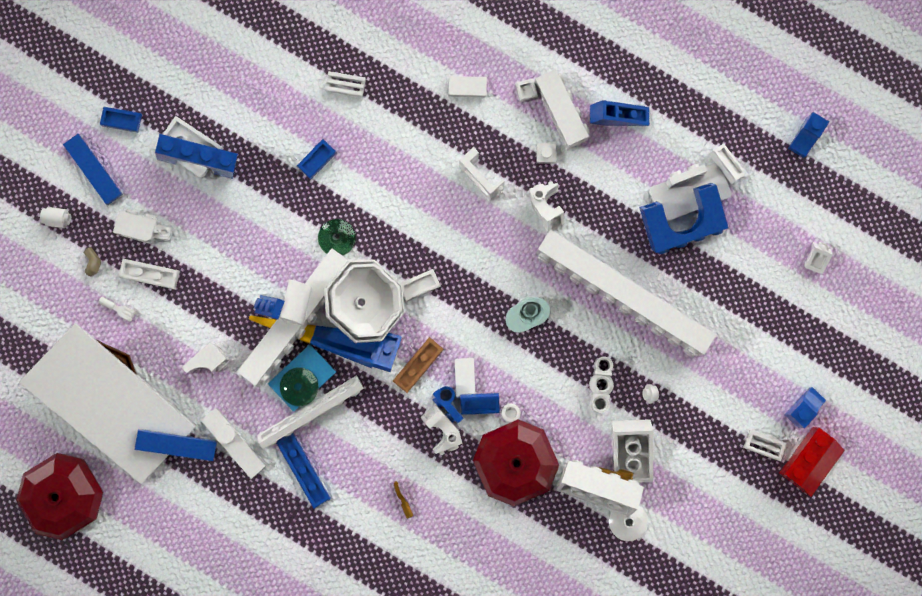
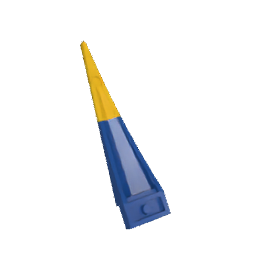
[249,315,402,372]

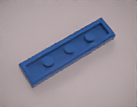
[63,133,123,205]
[134,429,217,461]
[276,432,331,509]

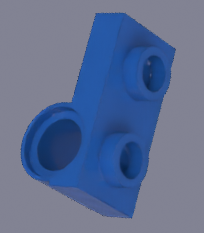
[432,386,464,423]

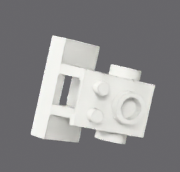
[530,181,564,233]
[421,405,462,455]

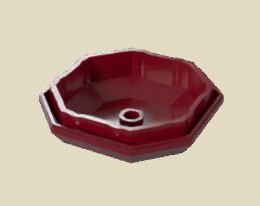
[473,419,559,506]
[16,453,104,540]

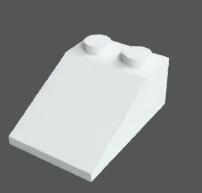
[612,420,653,483]

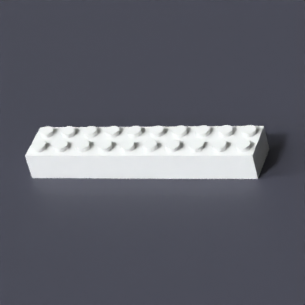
[536,230,716,357]

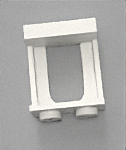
[459,147,505,201]

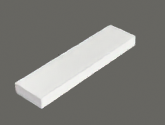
[201,408,266,479]

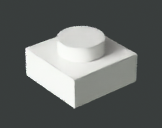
[536,143,556,164]

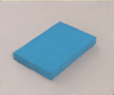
[268,344,336,412]

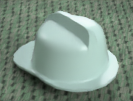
[506,297,550,333]

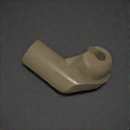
[83,247,101,277]

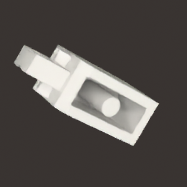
[113,209,172,244]

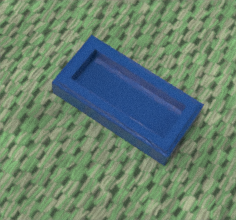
[100,107,142,133]
[297,139,337,179]
[460,393,500,415]

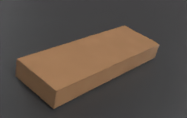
[393,337,444,393]

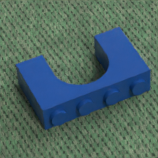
[155,134,238,179]
[639,183,728,254]

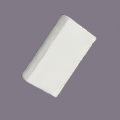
[280,279,312,325]

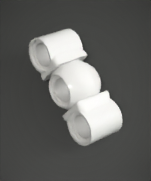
[589,357,614,413]

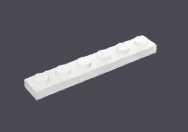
[257,375,364,449]

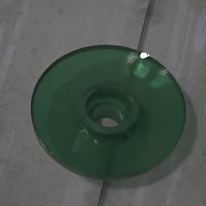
[318,219,356,256]
[280,368,319,406]

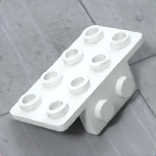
[649,163,732,222]

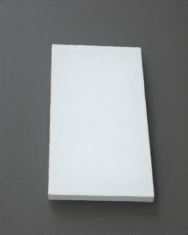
[19,322,195,484]

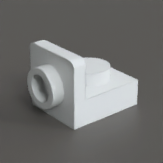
[804,242,833,274]

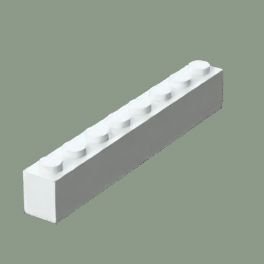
[237,249,349,388]

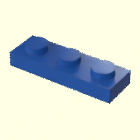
[254,295,285,319]

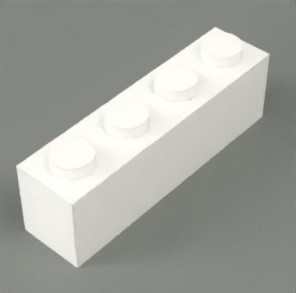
[535,69,590,150]

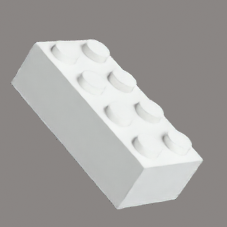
[556,460,644,516]

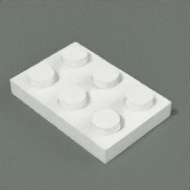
[154,116,224,179]

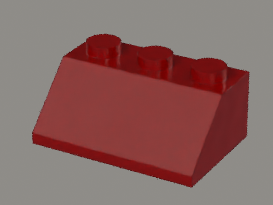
[779,427,845,497]

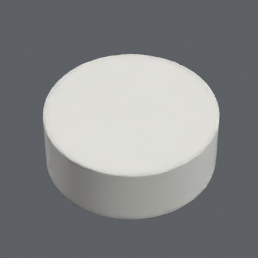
[501,403,521,423]
[215,424,236,444]

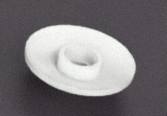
[609,506,648,541]

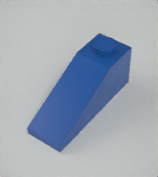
[590,100,650,126]

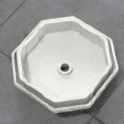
[324,260,405,343]

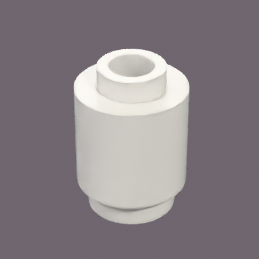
[40,207,71,228]

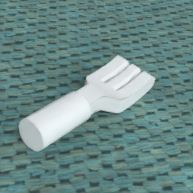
[98,297,136,322]

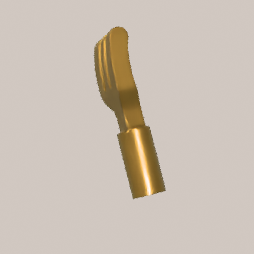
[598,467,634,481]
[393,481,414,518]

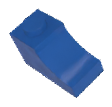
[788,112,830,158]
[784,387,826,428]

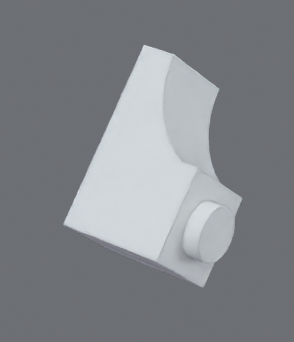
[182,342,230,374]

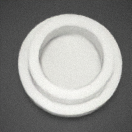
[643,384,659,404]

